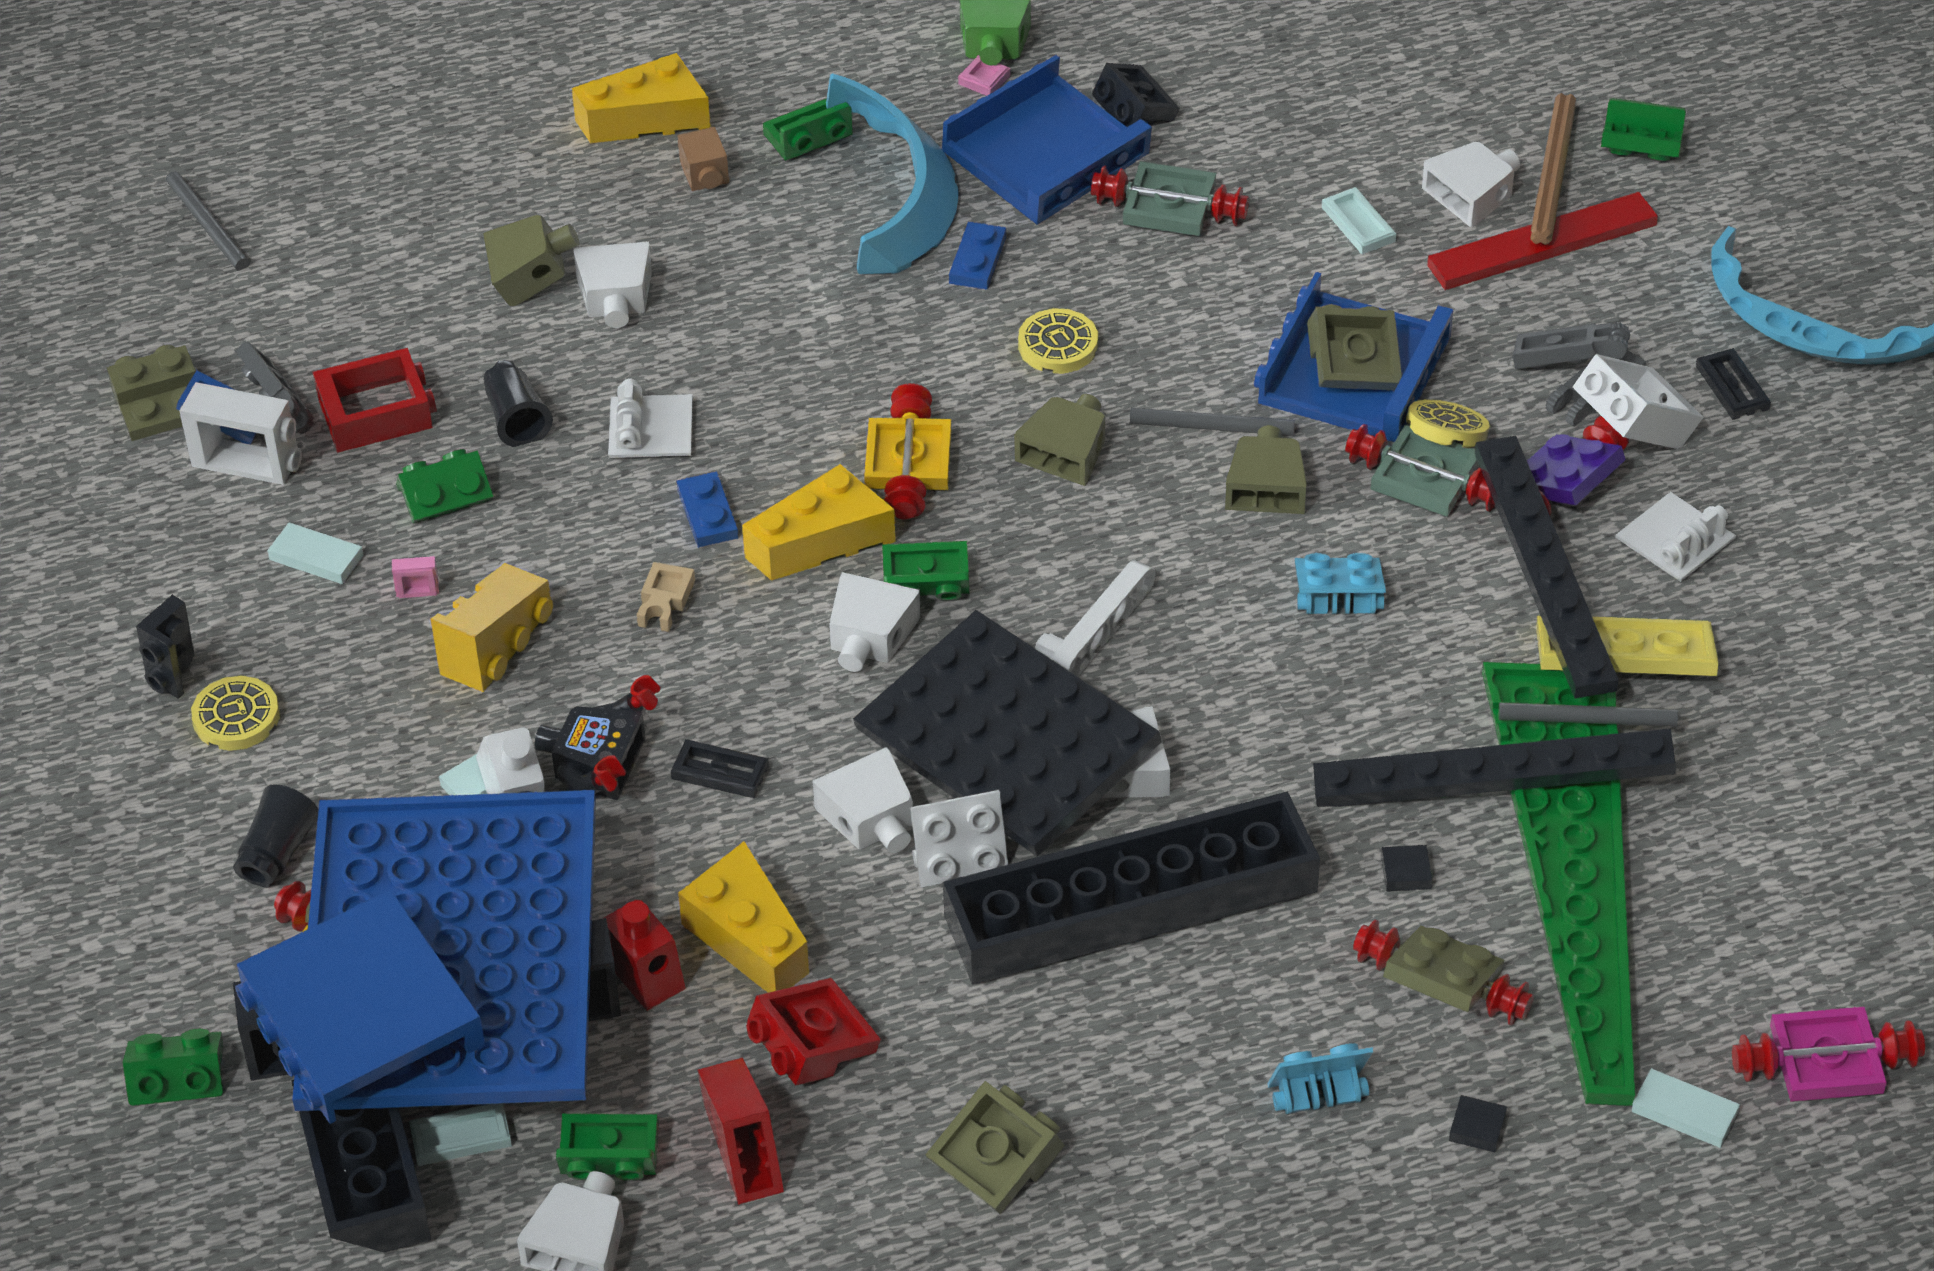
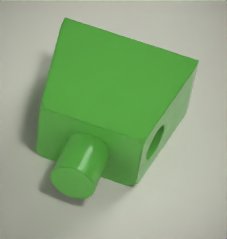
[960,0,1031,66]

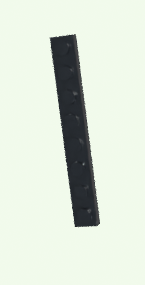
[1474,436,1619,699]
[1313,728,1676,807]

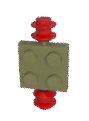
[1353,919,1534,1026]

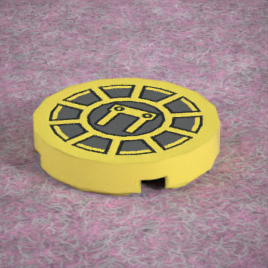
[1018,308,1098,374]
[1406,399,1490,448]
[191,676,280,751]

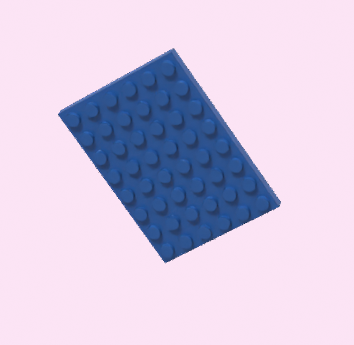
[292,790,596,1111]

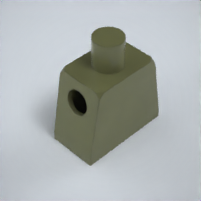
[483,215,580,306]
[1014,394,1105,486]
[1225,425,1306,514]

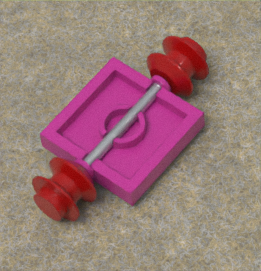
[1732,1007,1925,1102]

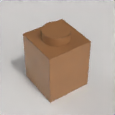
[677,127,729,191]

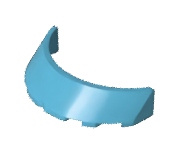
[826,73,958,274]
[1711,226,1934,364]

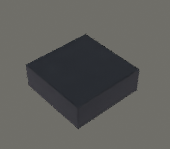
[1381,845,1432,892]
[1449,1095,1507,1153]

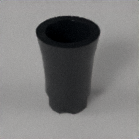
[483,360,553,447]
[233,784,319,888]

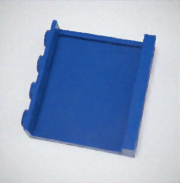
[942,55,1152,225]
[1254,272,1453,442]
[235,889,485,1124]

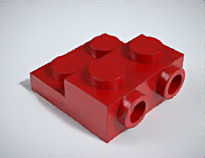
[746,978,881,1086]

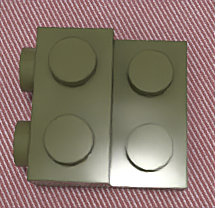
[1307,304,1402,390]
[106,345,196,441]
[925,1081,1065,1214]

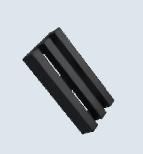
[1696,348,1771,420]
[671,739,769,799]

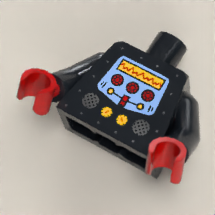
[534,675,661,800]

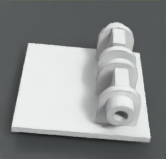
[608,379,693,458]
[1615,492,1736,582]
[910,790,1008,887]

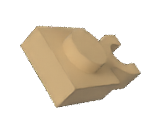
[637,562,695,632]

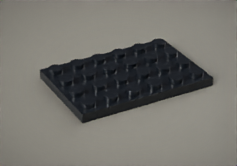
[853,610,1162,857]

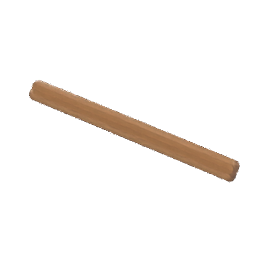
[1530,93,1576,245]

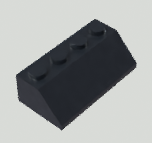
[291,1079,432,1253]

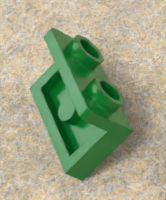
[763,98,853,161]
[1601,98,1686,161]
[396,449,494,524]
[882,541,970,601]
[122,1028,223,1106]
[556,1113,659,1180]

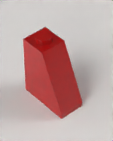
[697,1057,784,1205]

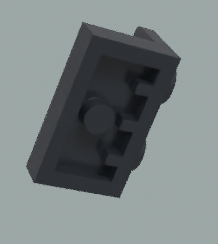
[1092,63,1180,127]
[136,594,195,699]

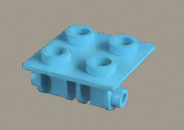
[1295,553,1386,614]
[1267,1043,1373,1114]

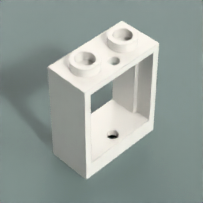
[1573,354,1703,449]
[180,382,302,485]

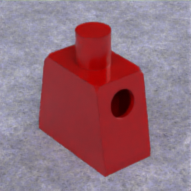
[603,900,686,1011]

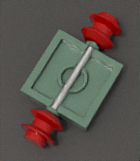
[1091,161,1249,236]
[1345,424,1495,517]

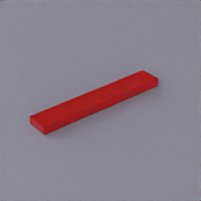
[1427,192,1658,290]

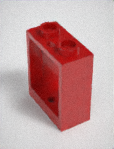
[313,347,437,453]

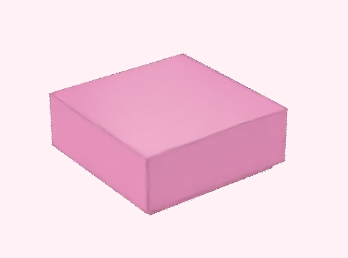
[958,55,1011,96]
[392,556,439,598]

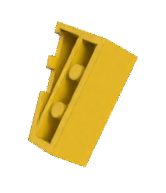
[572,53,711,143]
[742,464,896,581]
[430,563,553,692]
[678,841,809,993]

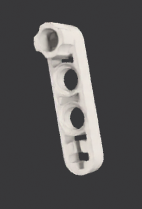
[1035,560,1155,677]

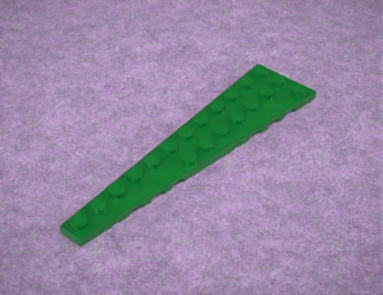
[1482,662,1635,1106]

